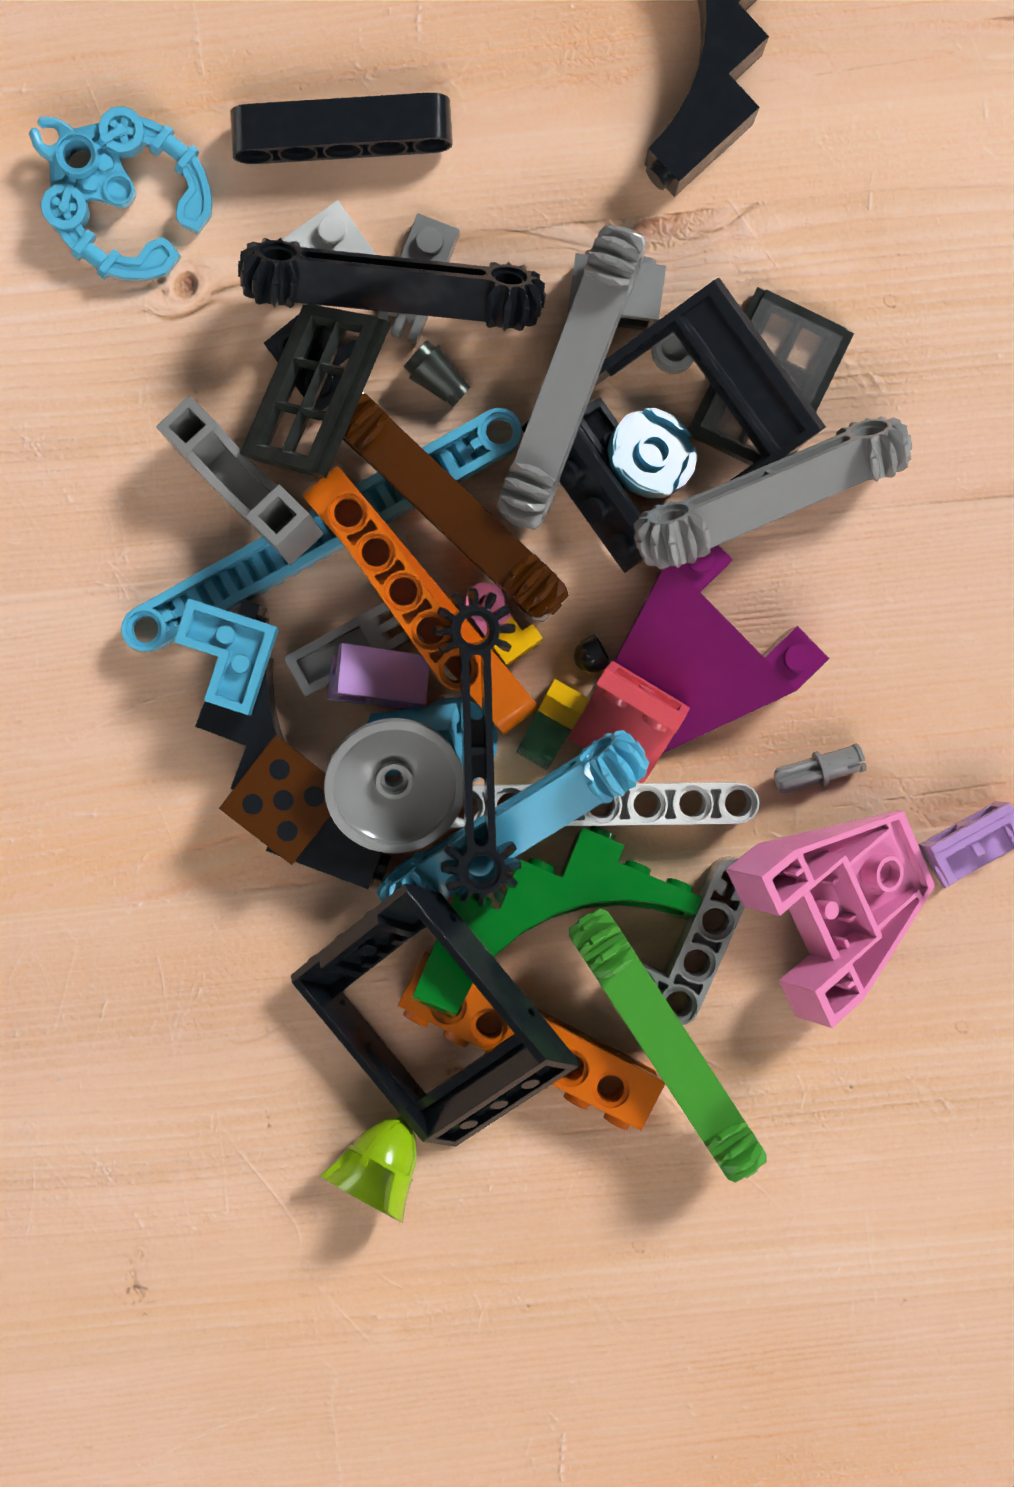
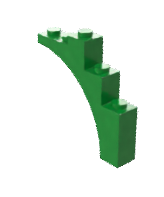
[411,826,702,1017]

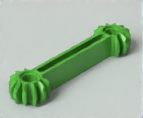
[569,908,767,1183]

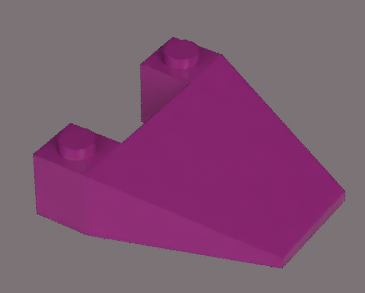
[614,545,830,754]

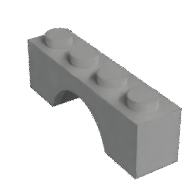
[156,396,323,566]

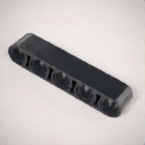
[230,93,453,164]

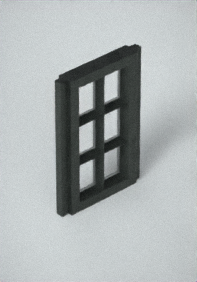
[240,304,391,478]

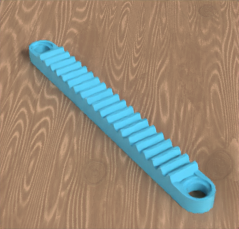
[121,408,522,653]

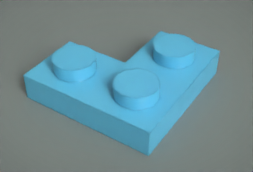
[174,598,279,715]

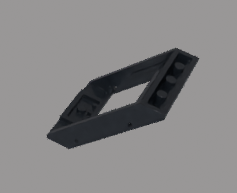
[522,278,826,573]
[291,883,579,1147]

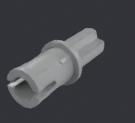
[774,743,866,793]

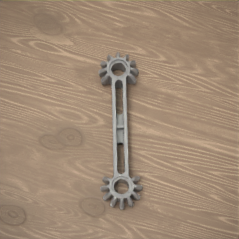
[498,224,646,530]
[634,416,912,569]

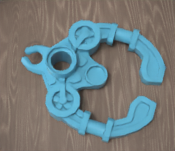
[29,106,212,281]

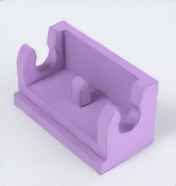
[326,643,429,710]
[918,801,1014,888]

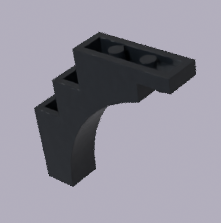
[644,0,769,197]
[195,599,391,889]

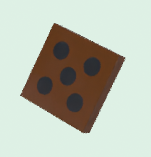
[219,735,331,865]

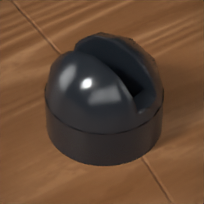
[574,633,611,673]

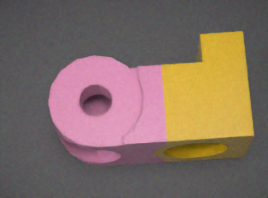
[466,582,543,668]

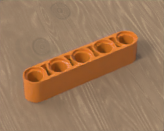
[327,491,479,691]

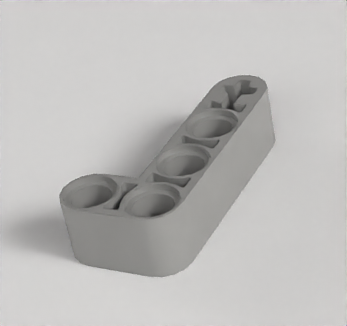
[642,856,745,1025]

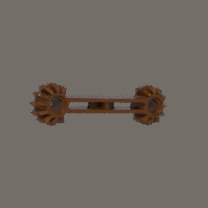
[326,392,569,622]

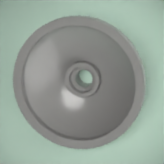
[324,718,463,853]

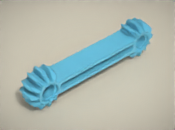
[376,730,650,902]

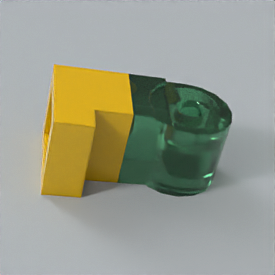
[516,679,590,770]

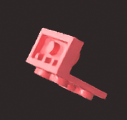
[568,661,690,783]

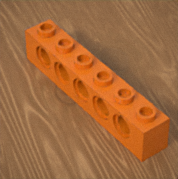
[397,951,665,1131]

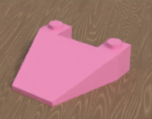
[726,810,935,1028]

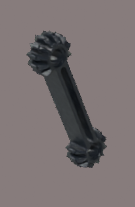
[238,238,546,332]
[433,588,521,907]

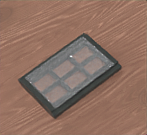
[688,287,854,466]

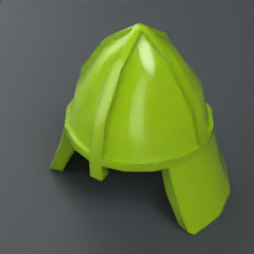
[320,1116,417,1223]

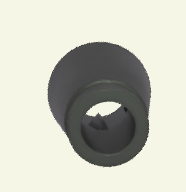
[403,340,471,407]

